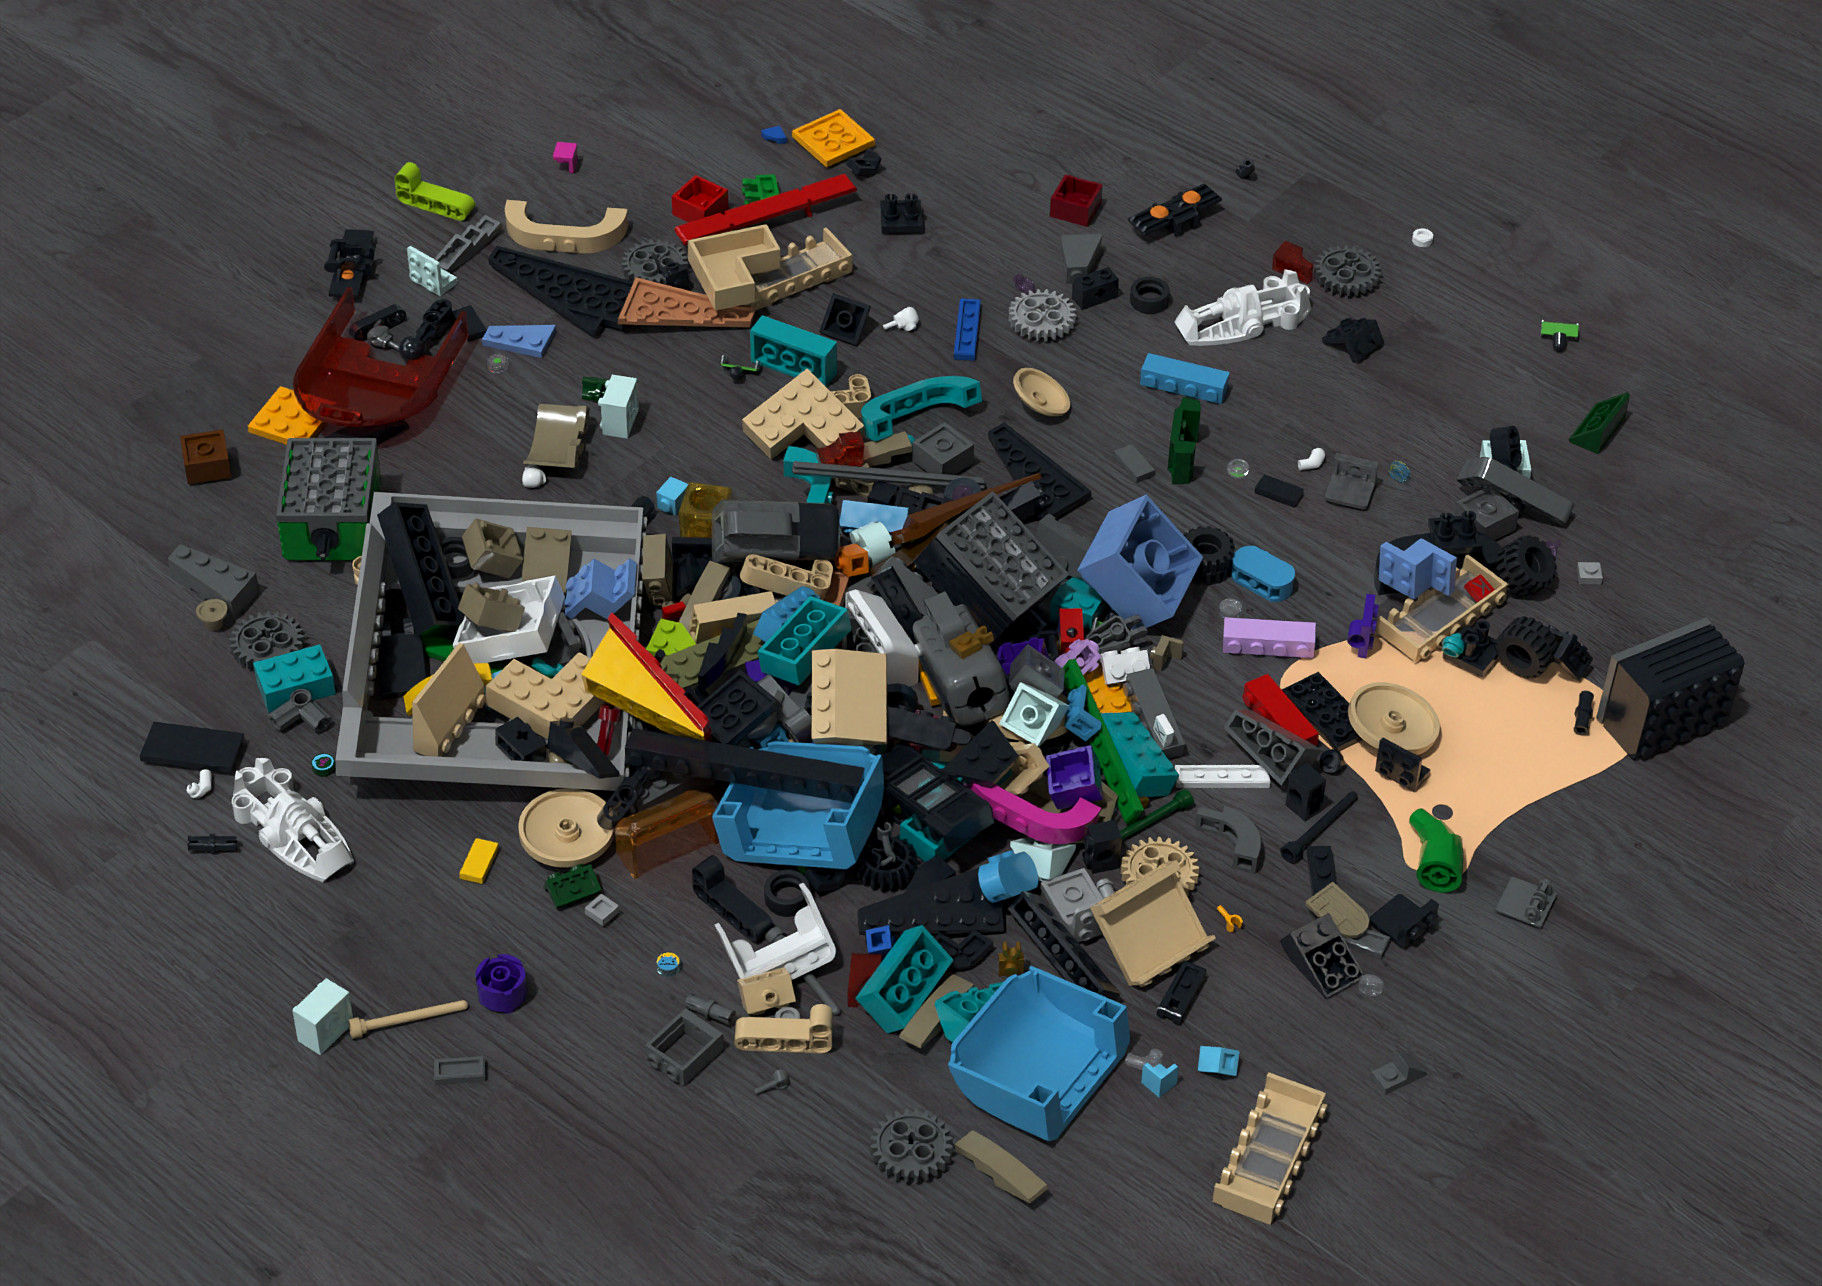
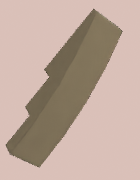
[826,432,912,480]
[679,561,731,631]
[899,974,974,1048]
[954,1130,1048,1203]

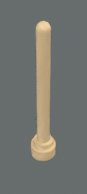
[348,1000,468,1039]

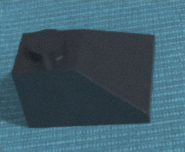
[819,293,871,346]

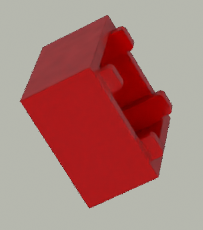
[671,175,729,222]

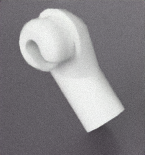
[1298,448,1325,471]
[187,769,212,799]

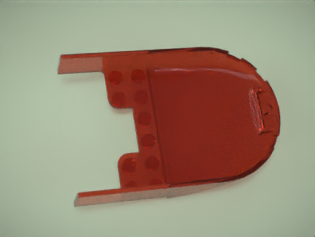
[293,287,468,427]

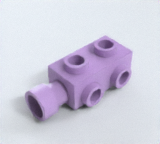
[1055,639,1101,690]

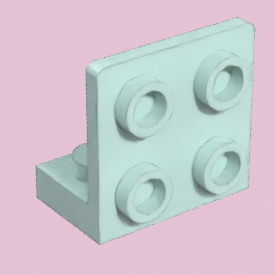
[407,246,457,296]

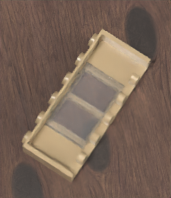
[1213,1072,1328,1225]

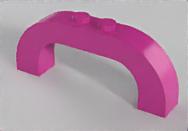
[963,782,1101,844]

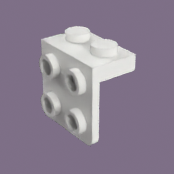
[1097,647,1150,685]

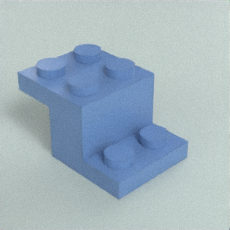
[1379,538,1457,599]
[564,558,637,619]

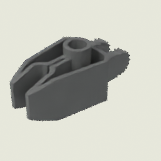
[1084,614,1148,654]

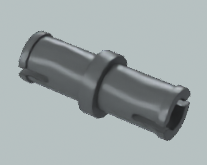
[685,993,736,1026]

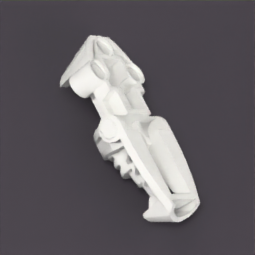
[1174,270,1311,346]
[232,758,354,882]

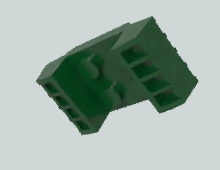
[1167,397,1201,484]

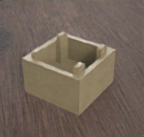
[462,518,523,578]
[458,582,525,632]

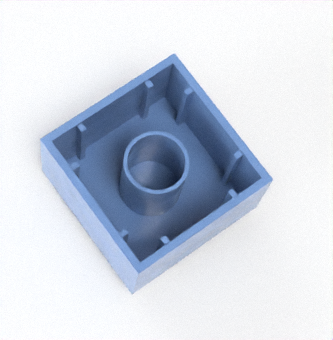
[1077,494,1203,630]

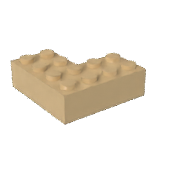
[688,224,780,310]
[742,369,865,460]
[486,652,605,739]

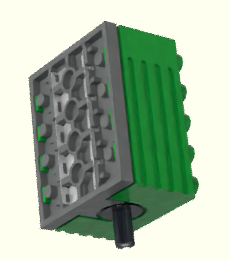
[276,438,382,560]

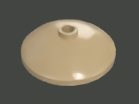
[1013,368,1070,417]

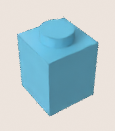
[656,477,690,516]

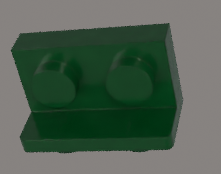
[543,864,602,909]

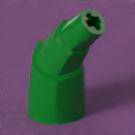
[1409,808,1463,893]

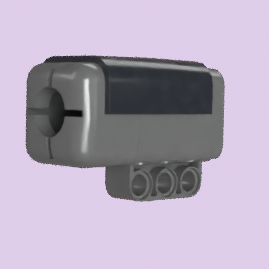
[913,592,1012,727]

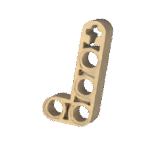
[831,374,871,418]
[740,554,833,600]
[734,1004,833,1053]

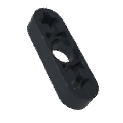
[349,304,406,342]

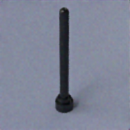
[1280,791,1358,863]

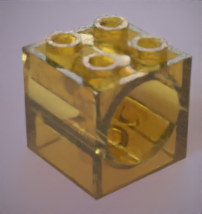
[679,482,732,538]

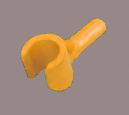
[1217,905,1243,932]

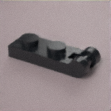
[1156,961,1207,1024]

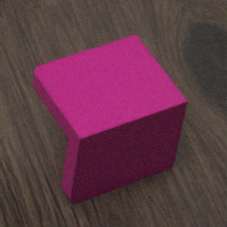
[553,142,578,173]

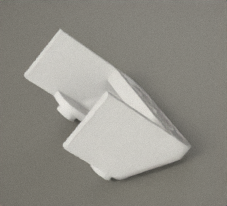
[845,589,921,686]
[715,883,836,980]

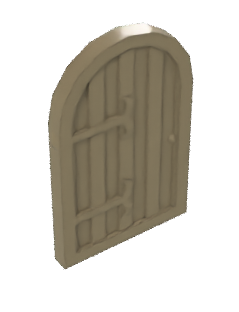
[1305,882,1369,938]

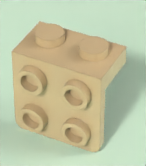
[999,743,1049,796]

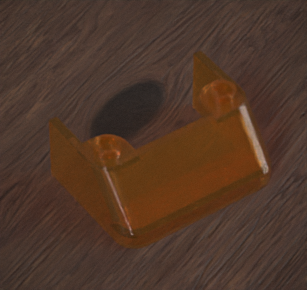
[615,790,719,879]

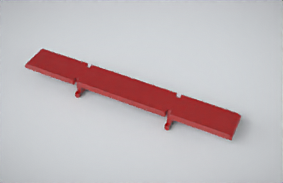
[674,174,857,245]

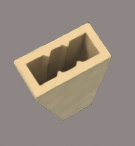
[688,591,778,644]

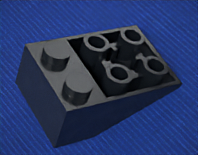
[1280,913,1365,999]

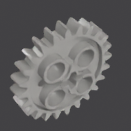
[1008,289,1076,341]

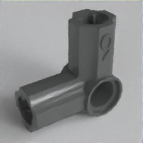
[268,689,332,733]

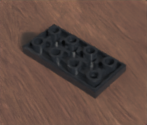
[1282,672,1363,751]
[140,722,245,773]

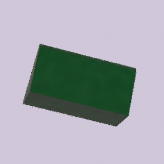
[1568,392,1630,454]

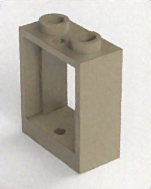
[642,534,674,606]

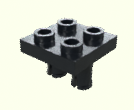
[880,193,922,233]
[1428,511,1482,555]
[1442,620,1499,677]

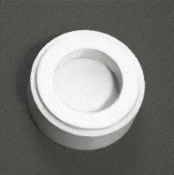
[1412,228,1433,247]

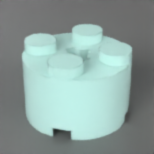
[850,521,896,569]

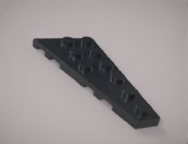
[988,422,1091,521]
[857,867,1004,935]

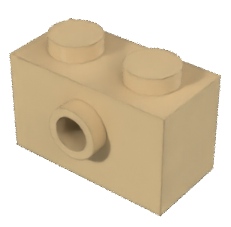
[737,967,796,1015]

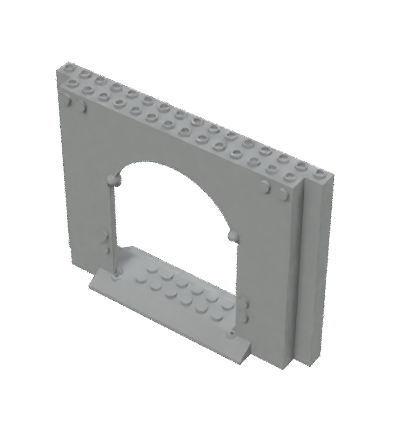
[335,492,647,791]

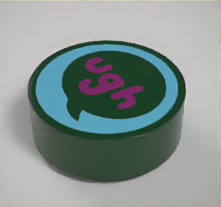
[311,753,336,776]

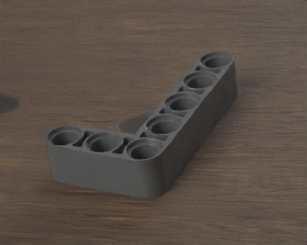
[1457,457,1574,525]

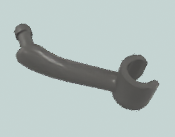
[877,822,896,866]

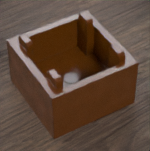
[180,429,232,484]

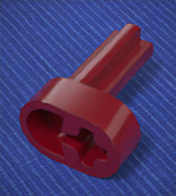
[597,704,623,755]

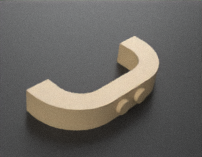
[505,200,628,253]

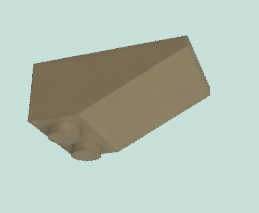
[521,527,572,597]

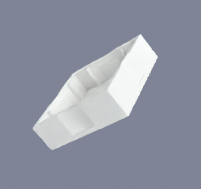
[453,575,565,663]

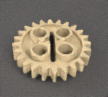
[1121,837,1199,896]

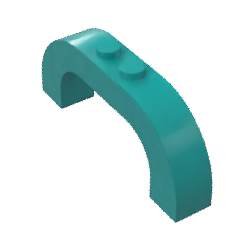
[861,376,982,442]
[783,446,833,504]

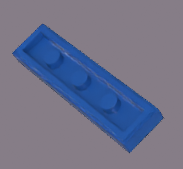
[954,298,981,361]

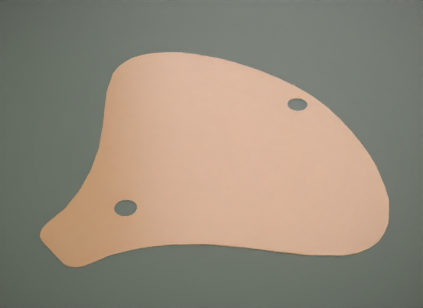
[1280,632,1627,873]

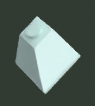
[999,682,1069,746]
[1010,837,1076,881]

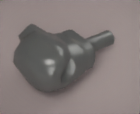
[367,326,399,351]

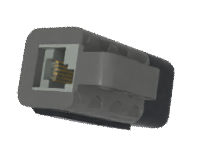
[712,500,842,570]

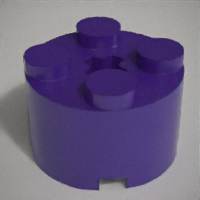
[476,954,527,1014]

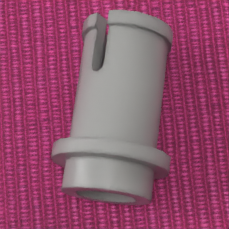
[1096,879,1114,899]

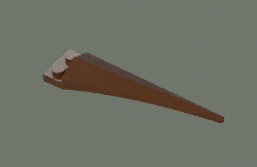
[889,473,1042,546]

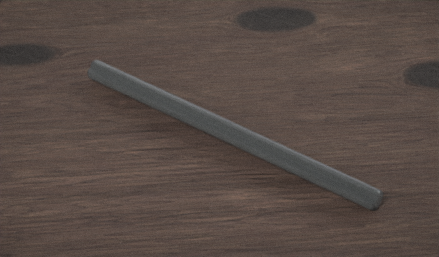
[792,461,985,490]

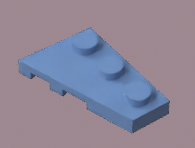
[482,325,556,358]

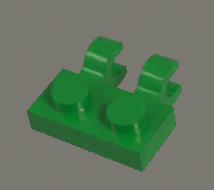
[742,174,779,205]

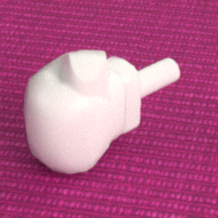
[883,307,919,331]
[522,464,546,488]

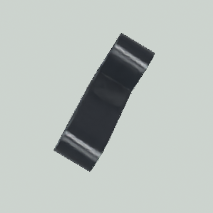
[692,855,774,943]

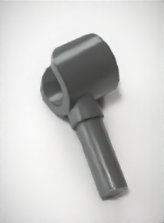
[754,1069,788,1095]

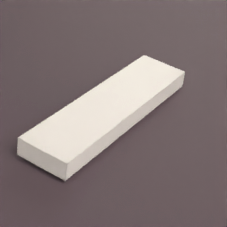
[1175,765,1270,788]

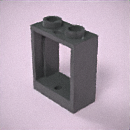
[645,1008,724,1086]

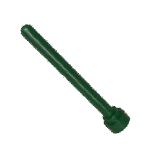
[1120,788,1194,841]

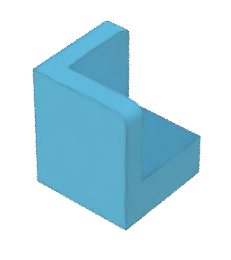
[1198,1046,1239,1076]
[1141,1063,1179,1098]

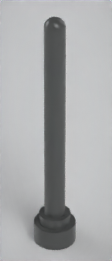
[765,926,841,1016]

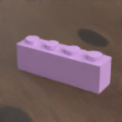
[1222,617,1316,658]

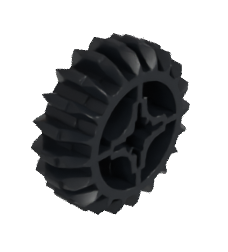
[853,835,918,892]

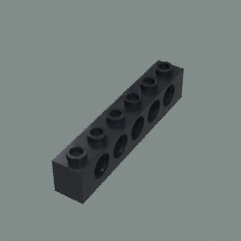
[1008,891,1121,1001]

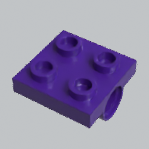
[1347,594,1379,658]

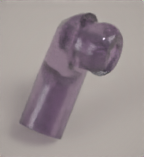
[1013,274,1034,295]

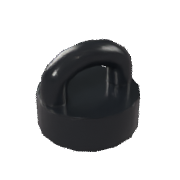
[1319,749,1346,773]

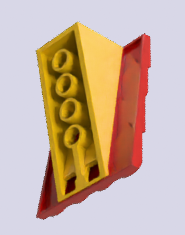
[581,612,713,742]

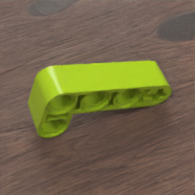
[395,162,475,221]

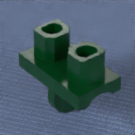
[582,377,609,403]

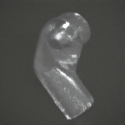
[1125,1049,1163,1070]

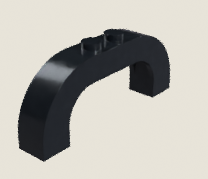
[1374,532,1502,595]

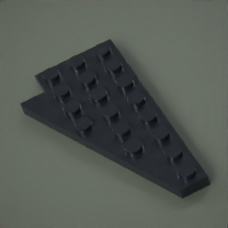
[488,246,634,337]

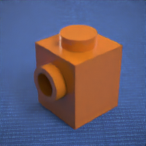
[834,544,869,577]

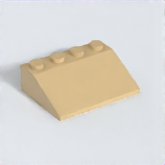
[412,642,486,757]
[812,649,887,746]

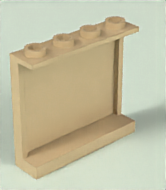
[1090,860,1216,987]

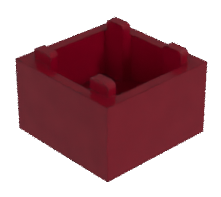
[1050,174,1103,227]

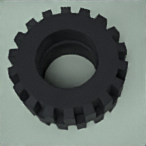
[1183,526,1235,584]
[1496,535,1557,597]
[1495,616,1559,679]

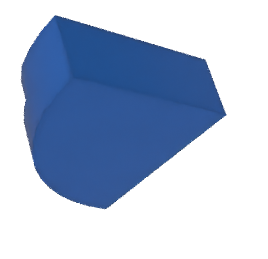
[761,126,787,144]

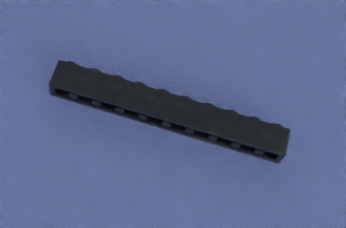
[625,728,865,803]

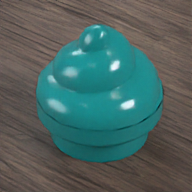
[1442,633,1465,657]

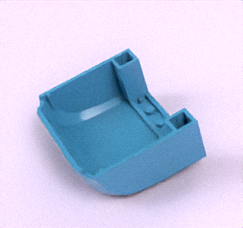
[712,741,884,869]
[948,966,1130,1141]

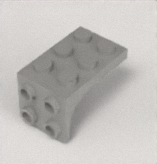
[1040,868,1103,942]

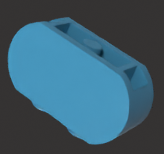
[1231,546,1295,602]
[978,850,1038,903]

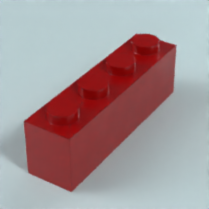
[1242,674,1319,746]

